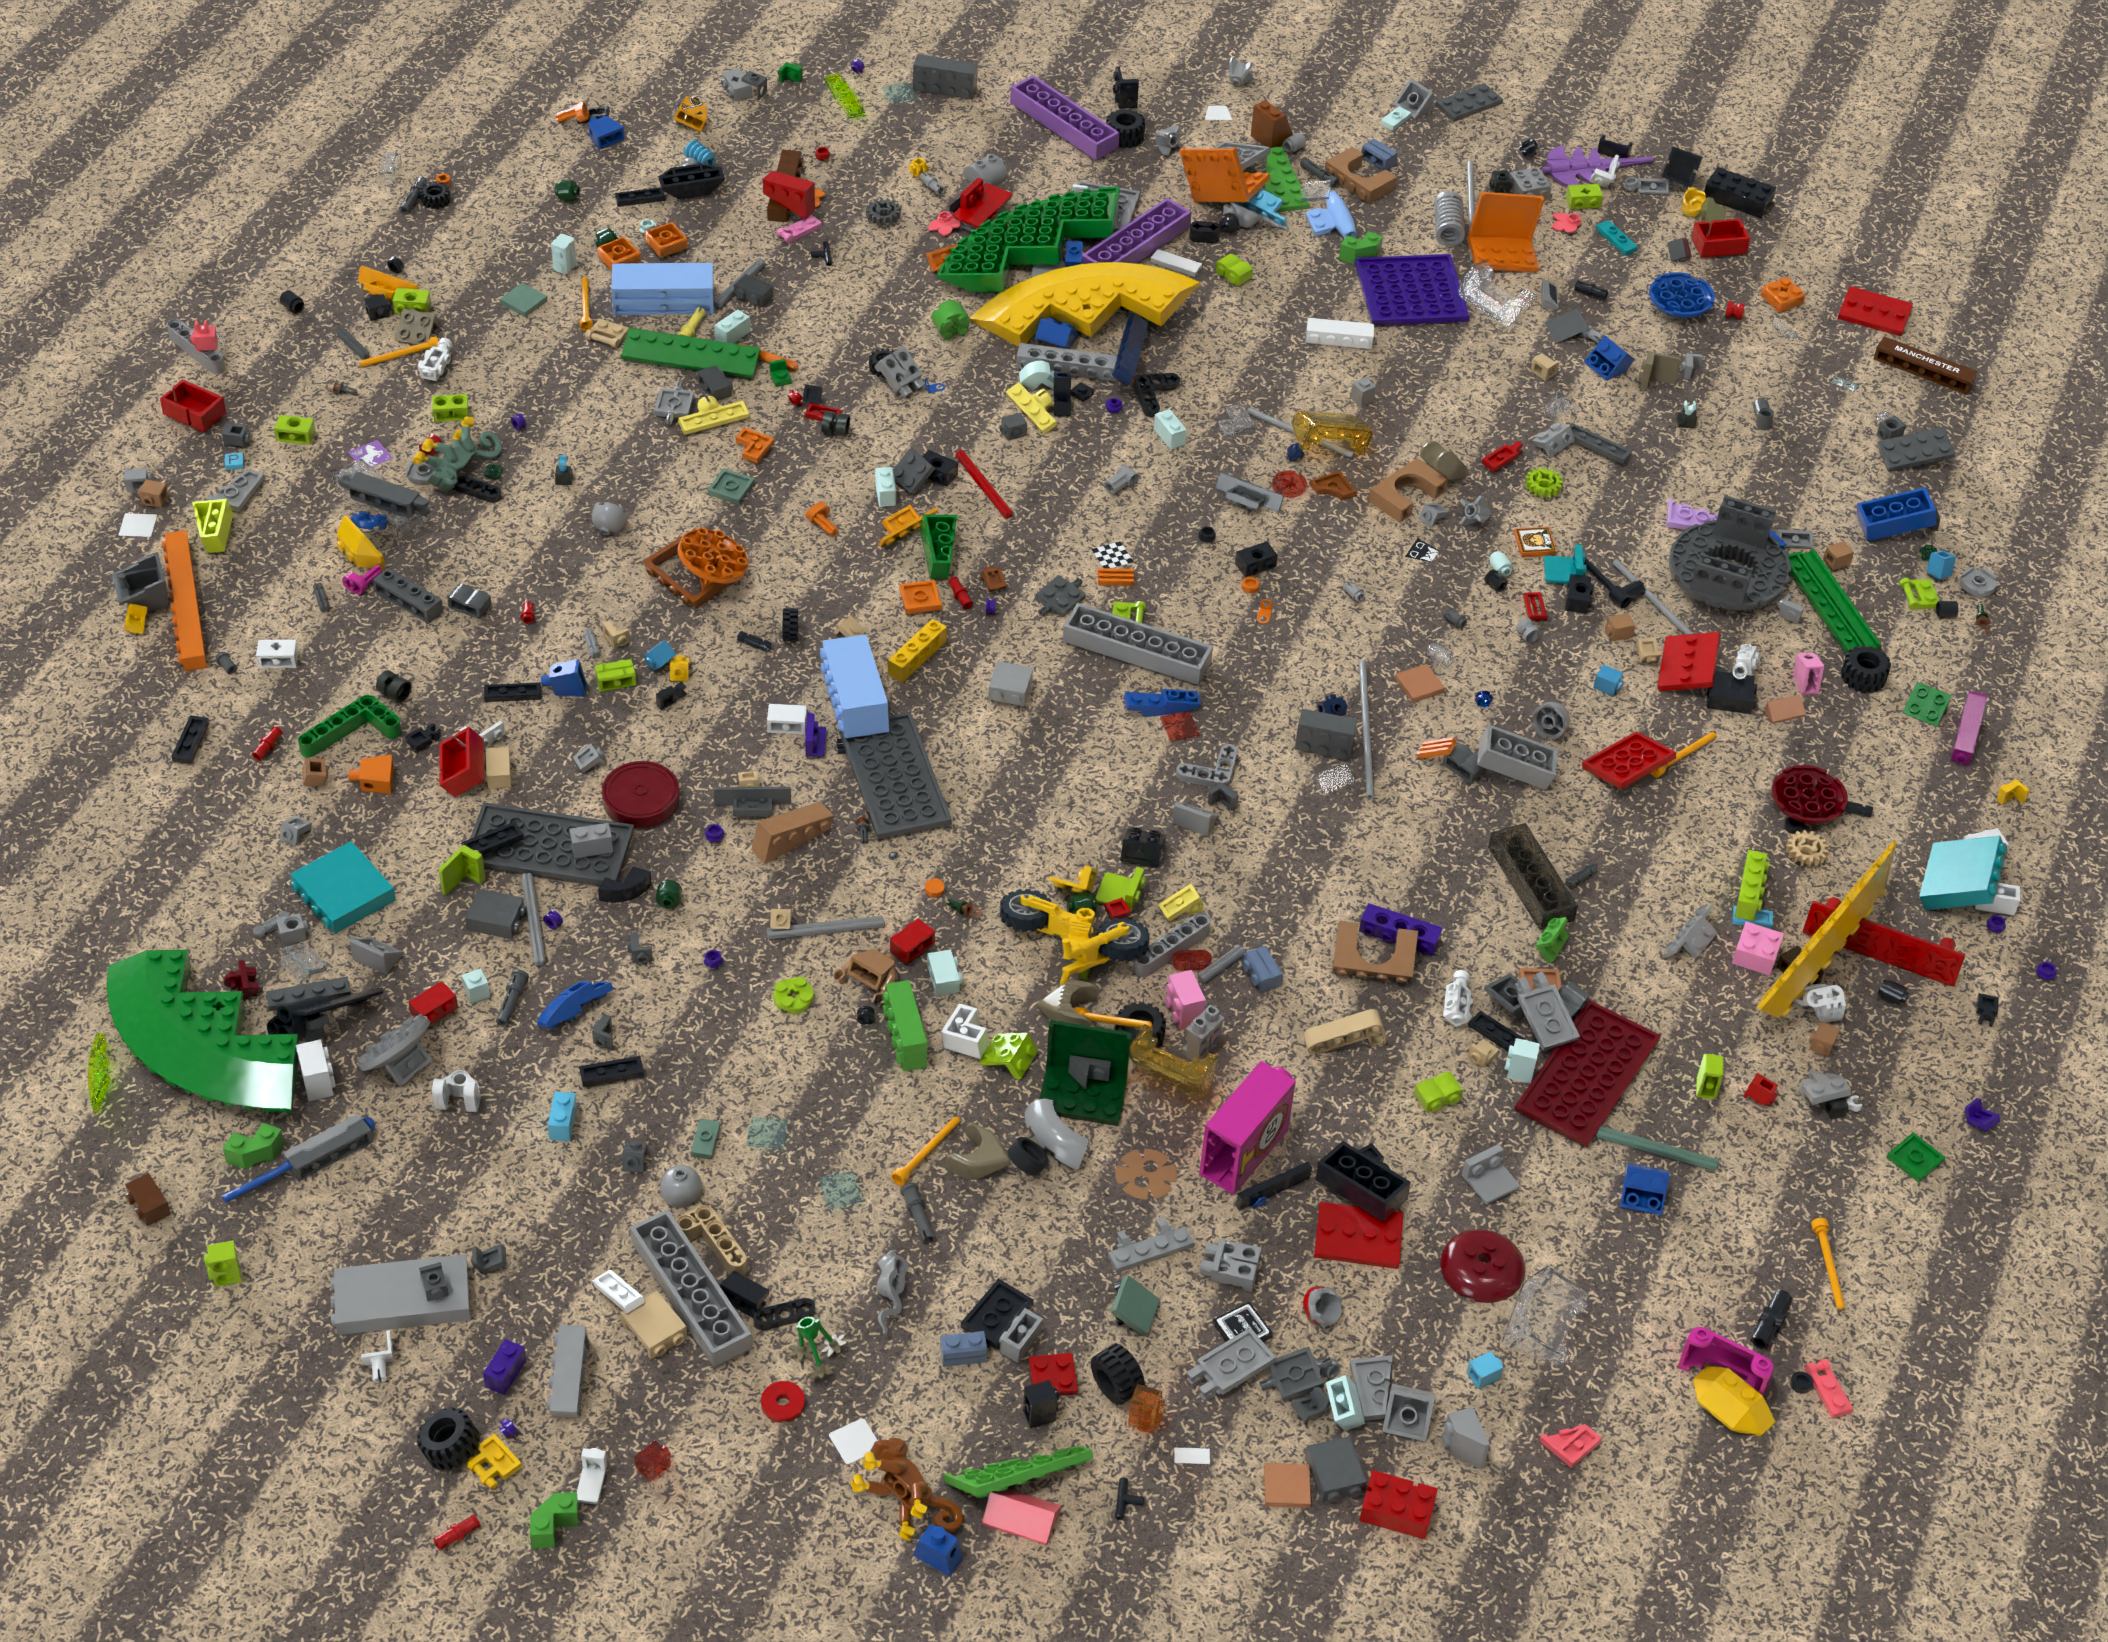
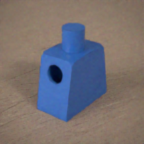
[588,116,624,149]
[541,659,587,697]
[913,1524,962,1576]

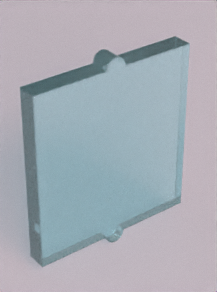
[882,82,916,104]
[747,1117,788,1150]
[819,1171,862,1209]

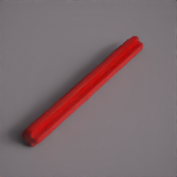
[956,450,1013,519]

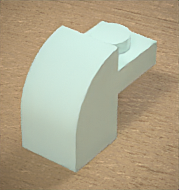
[1019,361,1054,391]

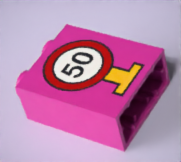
[1199,1061,1296,1195]

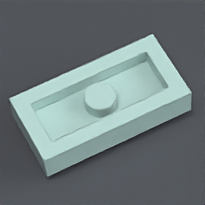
[1380,106,1411,131]

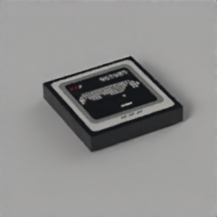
[1212,1302,1273,1342]

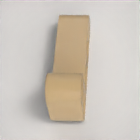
[1303,1009,1387,1054]
[676,1205,747,1276]

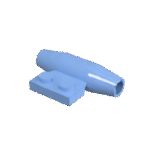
[1305,191,1357,239]

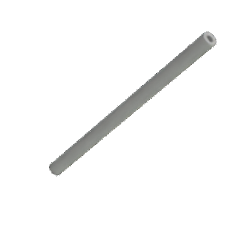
[1247,407,1355,459]
[1612,559,1694,635]

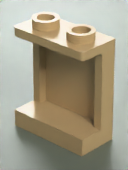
[620,1291,687,1359]

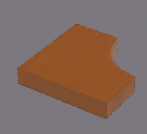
[1309,471,1357,501]

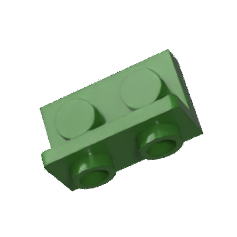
[1535,917,1569,963]

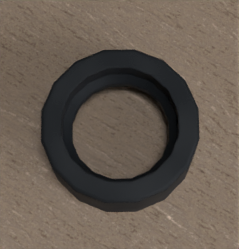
[1008,1137,1049,1176]

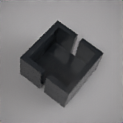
[1661,146,1703,187]

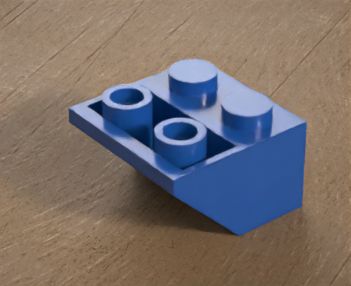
[1035,317,1080,349]
[1584,336,1635,381]
[1620,1163,1670,1215]

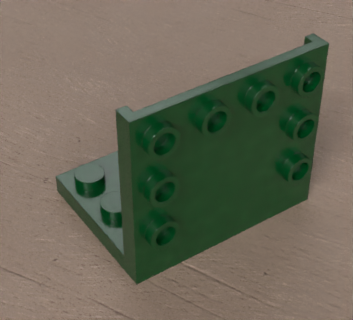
[1039,1020,1132,1126]

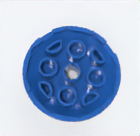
[1649,272,1715,318]

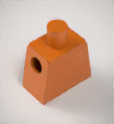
[348,755,394,794]

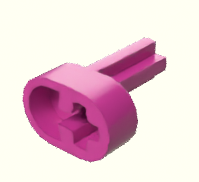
[342,564,383,595]

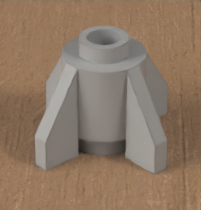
[1229,57,1254,86]
[1155,125,1184,156]
[1459,495,1490,526]

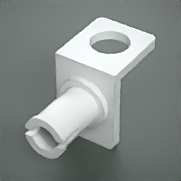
[361,1330,394,1383]

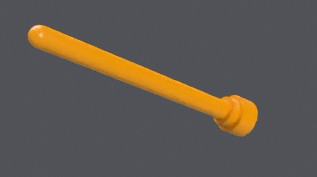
[580,276,593,331]
[359,336,439,367]
[1651,732,1716,778]
[1074,1007,1152,1030]
[891,1116,960,1186]
[1811,1218,1845,1310]

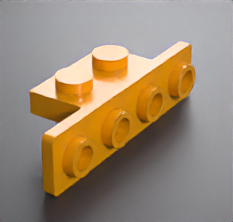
[358,266,419,300]
[878,505,938,547]

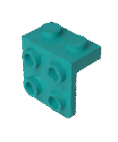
[1544,544,1586,584]

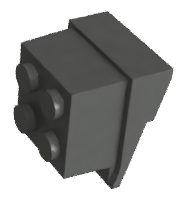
[112,552,168,612]

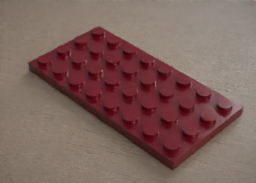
[1514,1000,1661,1148]

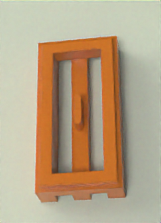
[1098,568,1134,586]
[1417,737,1457,759]

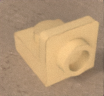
[603,621,630,649]
[738,771,759,787]
[770,909,792,929]
[1468,1039,1499,1068]

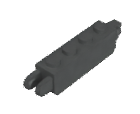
[339,472,430,518]

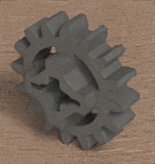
[866,198,901,226]

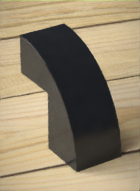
[1053,372,1071,416]
[598,866,652,903]

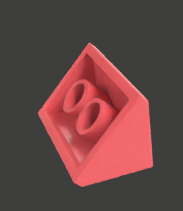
[982,1489,1061,1545]

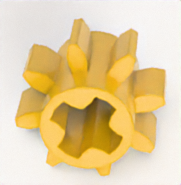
[909,158,929,178]

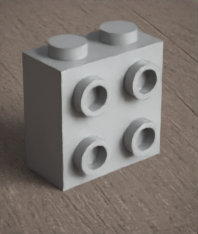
[1509,167,1551,199]
[988,661,1033,706]

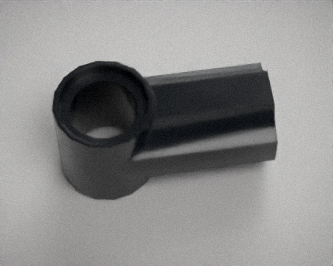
[1608,580,1646,609]

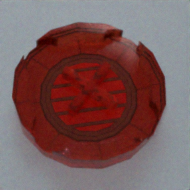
[1272,470,1307,498]

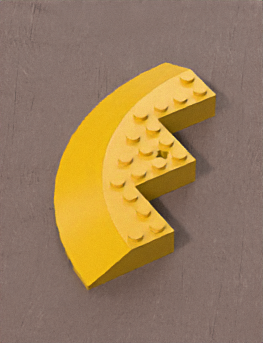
[970,262,1200,347]
[1757,839,1897,1018]

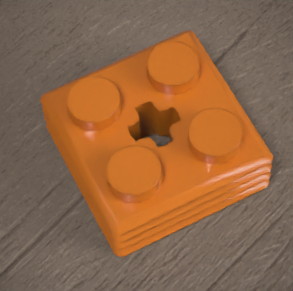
[644,222,688,258]
[597,237,642,270]
[1760,277,1806,313]

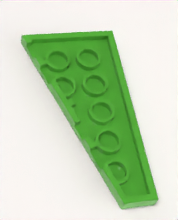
[1265,147,1309,213]

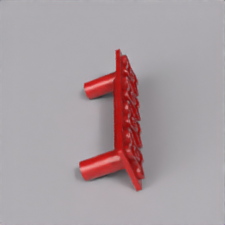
[1802,897,1966,986]

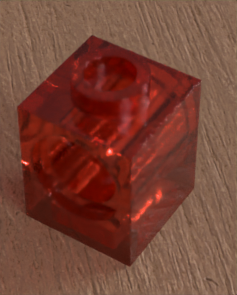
[634,1440,671,1482]

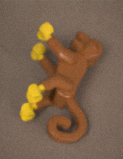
[850,1438,963,1541]

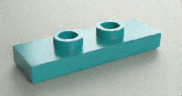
[1596,220,1638,256]

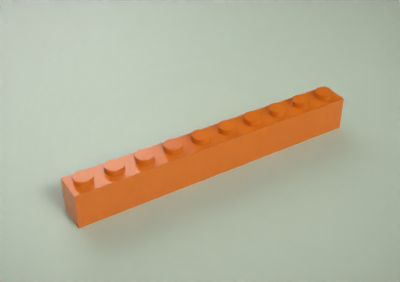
[162,530,207,671]

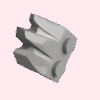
[1798,1069,1851,1105]

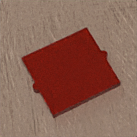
[1160,711,1200,742]

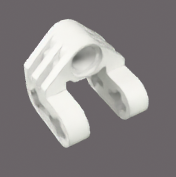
[1793,984,1846,1023]
[432,1070,481,1112]

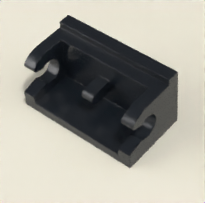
[1597,134,1633,158]
[720,1271,769,1318]

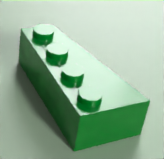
[920,514,957,579]

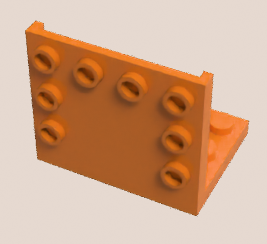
[1179,147,1271,202]
[1467,192,1544,272]

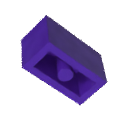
[483,1339,527,1395]

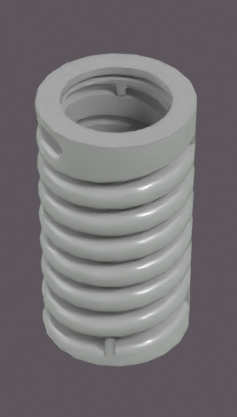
[1434,191,1465,246]

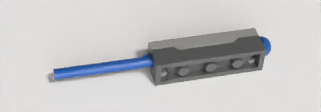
[222,1113,375,1203]

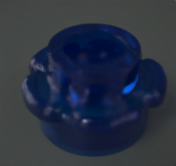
[1475,690,1493,707]

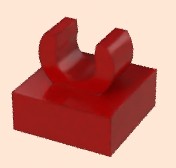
[1104,897,1131,921]

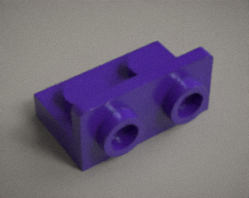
[805,713,826,757]

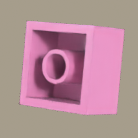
[1732,921,1784,976]
[1165,970,1206,1030]

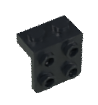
[1113,66,1139,109]

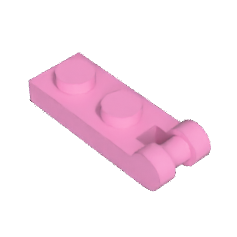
[776,215,822,244]

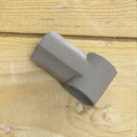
[1104,465,1139,495]

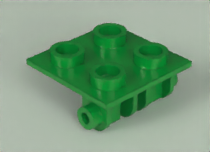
[1902,682,1952,727]

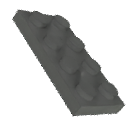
[1435,83,1503,122]
[1877,427,1955,472]

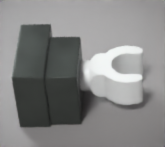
[1824,1095,1862,1119]

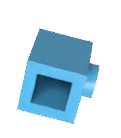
[1927,550,1956,579]
[643,640,676,670]
[1593,664,1624,696]

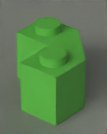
[1339,231,1383,264]
[223,1123,285,1169]
[530,1492,579,1549]

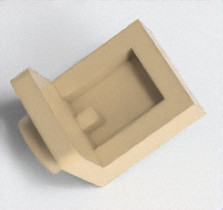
[834,616,866,637]
[1636,637,1662,663]

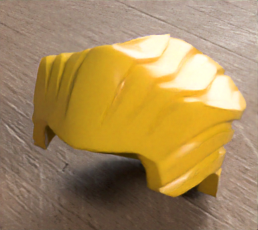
[1681,187,1706,217]

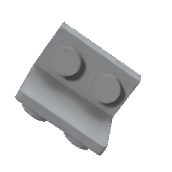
[1462,1144,1520,1204]

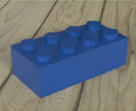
[1857,487,1936,541]

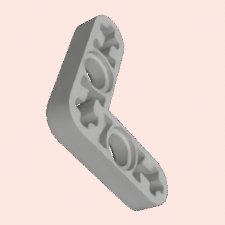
[1176,744,1237,787]

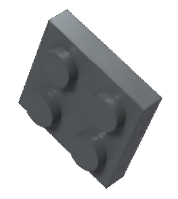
[893,448,935,495]

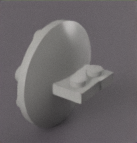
[357,1014,432,1086]

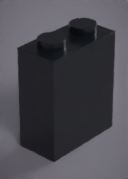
[1707,671,1757,714]

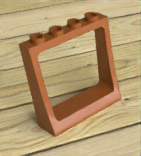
[642,528,746,609]

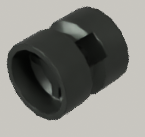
[821,411,850,437]
[376,670,412,703]

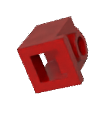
[1743,1073,1778,1106]

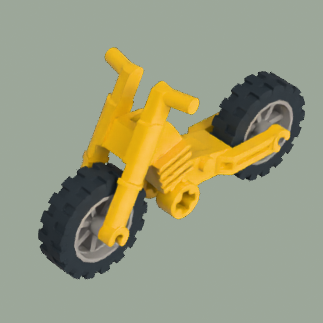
[1000,889,1150,985]

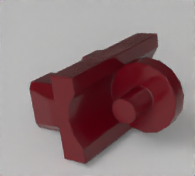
[223,960,259,1001]

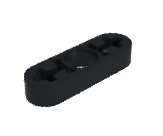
[455,476,502,503]
[753,1298,815,1330]

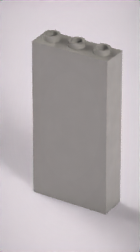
[330,1254,471,1335]

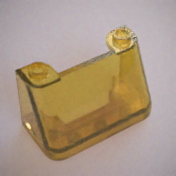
[1291,410,1373,455]
[1129,1024,1218,1097]

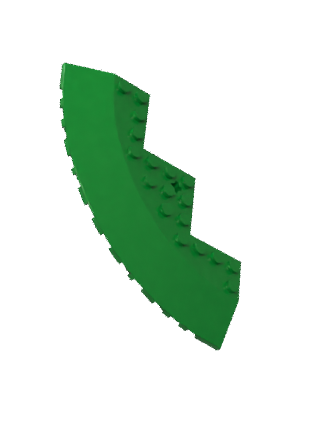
[937,186,1120,293]
[106,949,299,1112]

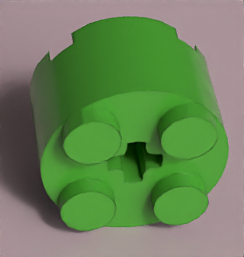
[931,300,970,340]

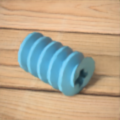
[683,140,716,166]

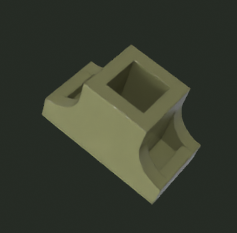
[1699,197,1725,233]

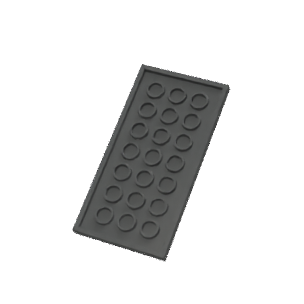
[838,712,952,840]
[470,802,634,885]

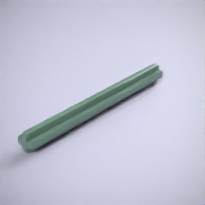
[1596,1126,1719,1171]

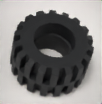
[1106,109,1145,148]
[1841,645,1891,693]
[1115,1002,1166,1057]
[1090,1343,1145,1405]
[417,1407,480,1470]

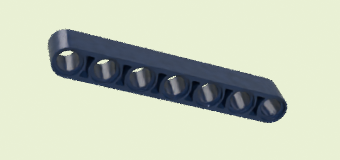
[1112,313,1148,386]

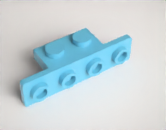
[1235,189,1288,227]

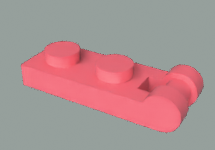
[1805,1359,1853,1418]

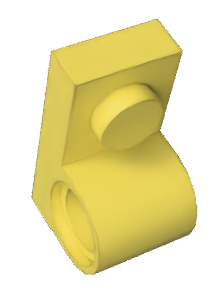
[1158,884,1204,922]

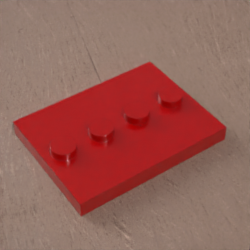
[1837,286,1913,336]
[1657,632,1721,691]
[1582,731,1676,790]
[1314,1201,1404,1269]

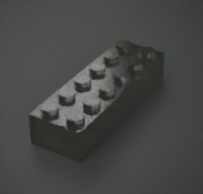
[1488,823,1578,930]

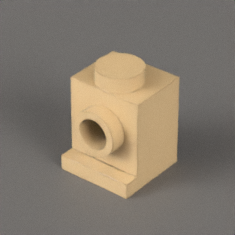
[1531,353,1559,381]

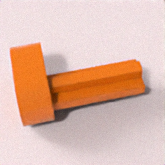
[555,101,589,123]
[805,501,838,536]

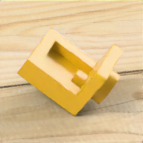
[124,603,147,634]
[670,655,690,681]
[1996,779,2030,805]

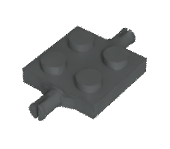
[1035,575,1086,617]
[1259,1347,1333,1402]

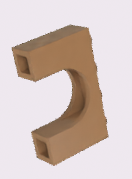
[1325,147,1397,204]
[1369,458,1448,523]
[1332,921,1418,983]

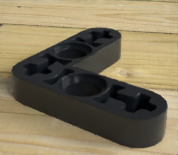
[1133,373,1181,418]

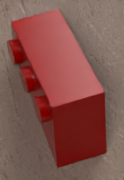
[763,170,815,219]

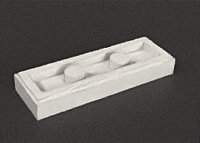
[1151,249,1202,277]
[593,1270,645,1313]

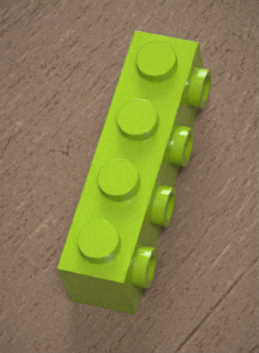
[1735,850,1770,921]

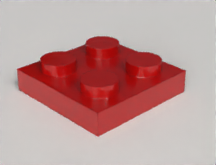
[1028,1353,1078,1396]

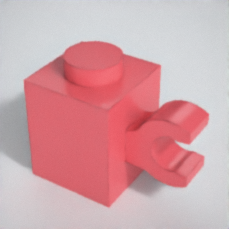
[191,320,218,351]

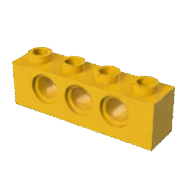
[888,619,947,683]

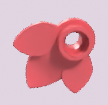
[929,211,961,236]
[1552,213,1581,233]

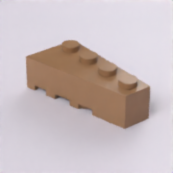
[751,802,833,864]

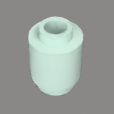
[1489,551,1513,577]

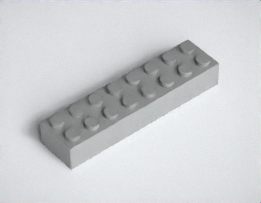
[1063,603,1213,685]
[630,1209,752,1368]

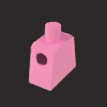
[1793,653,1824,695]

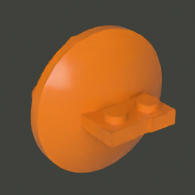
[678,527,748,590]

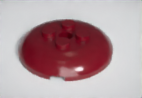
[1771,765,1848,824]
[1440,1229,1526,1303]

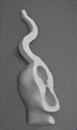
[1223,202,1289,230]
[876,1250,908,1335]

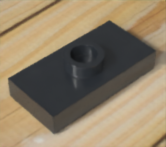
[576,106,610,124]

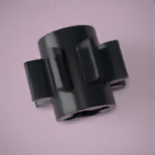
[1519,138,1539,157]

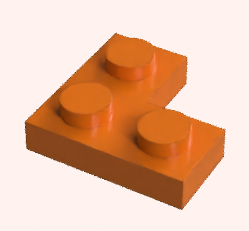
[735,427,774,464]

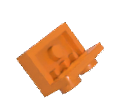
[926,244,957,272]

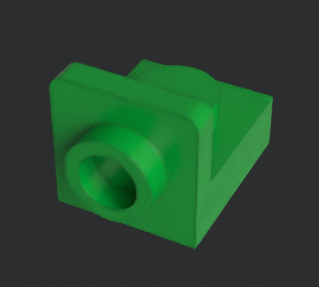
[778,62,803,83]
[769,359,792,387]

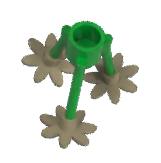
[789,1317,847,1380]

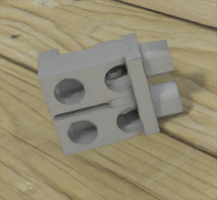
[875,346,925,398]
[1181,1005,1225,1063]
[1200,1239,1262,1292]

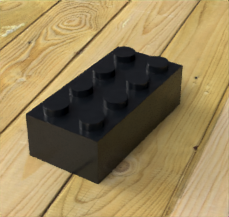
[1704,167,1776,219]
[1315,1141,1411,1222]

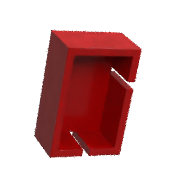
[1691,218,1750,258]
[160,379,226,433]
[439,727,485,797]
[1359,1470,1438,1540]

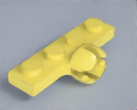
[1005,382,1057,434]
[678,396,749,435]

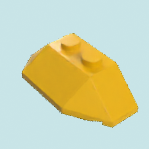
[336,515,386,569]
[1693,1366,1776,1436]

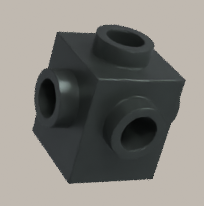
[1489,170,1513,194]

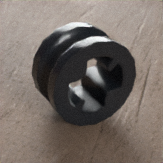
[857,1006,875,1025]

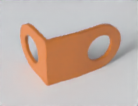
[1257,599,1273,623]

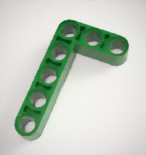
[298,695,402,758]

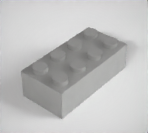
[1477,725,1558,790]

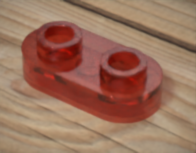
[1172,949,1212,971]

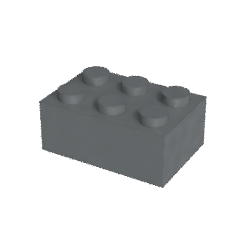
[1295,709,1357,760]

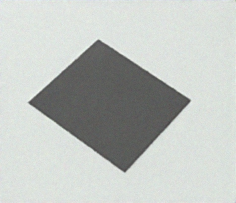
[1544,308,1589,343]

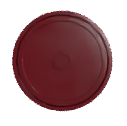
[602,761,680,828]

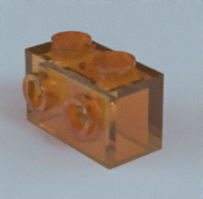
[1128,1384,1165,1433]

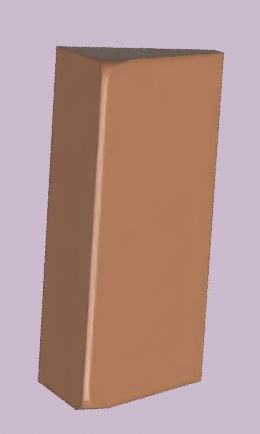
[1764,695,1806,724]

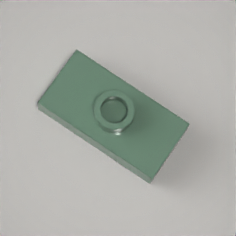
[691,1119,720,1159]

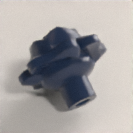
[1287,442,1305,462]

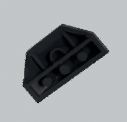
[658,163,725,199]

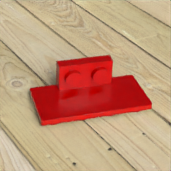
[952,178,1013,228]

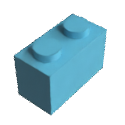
[548,1092,577,1141]

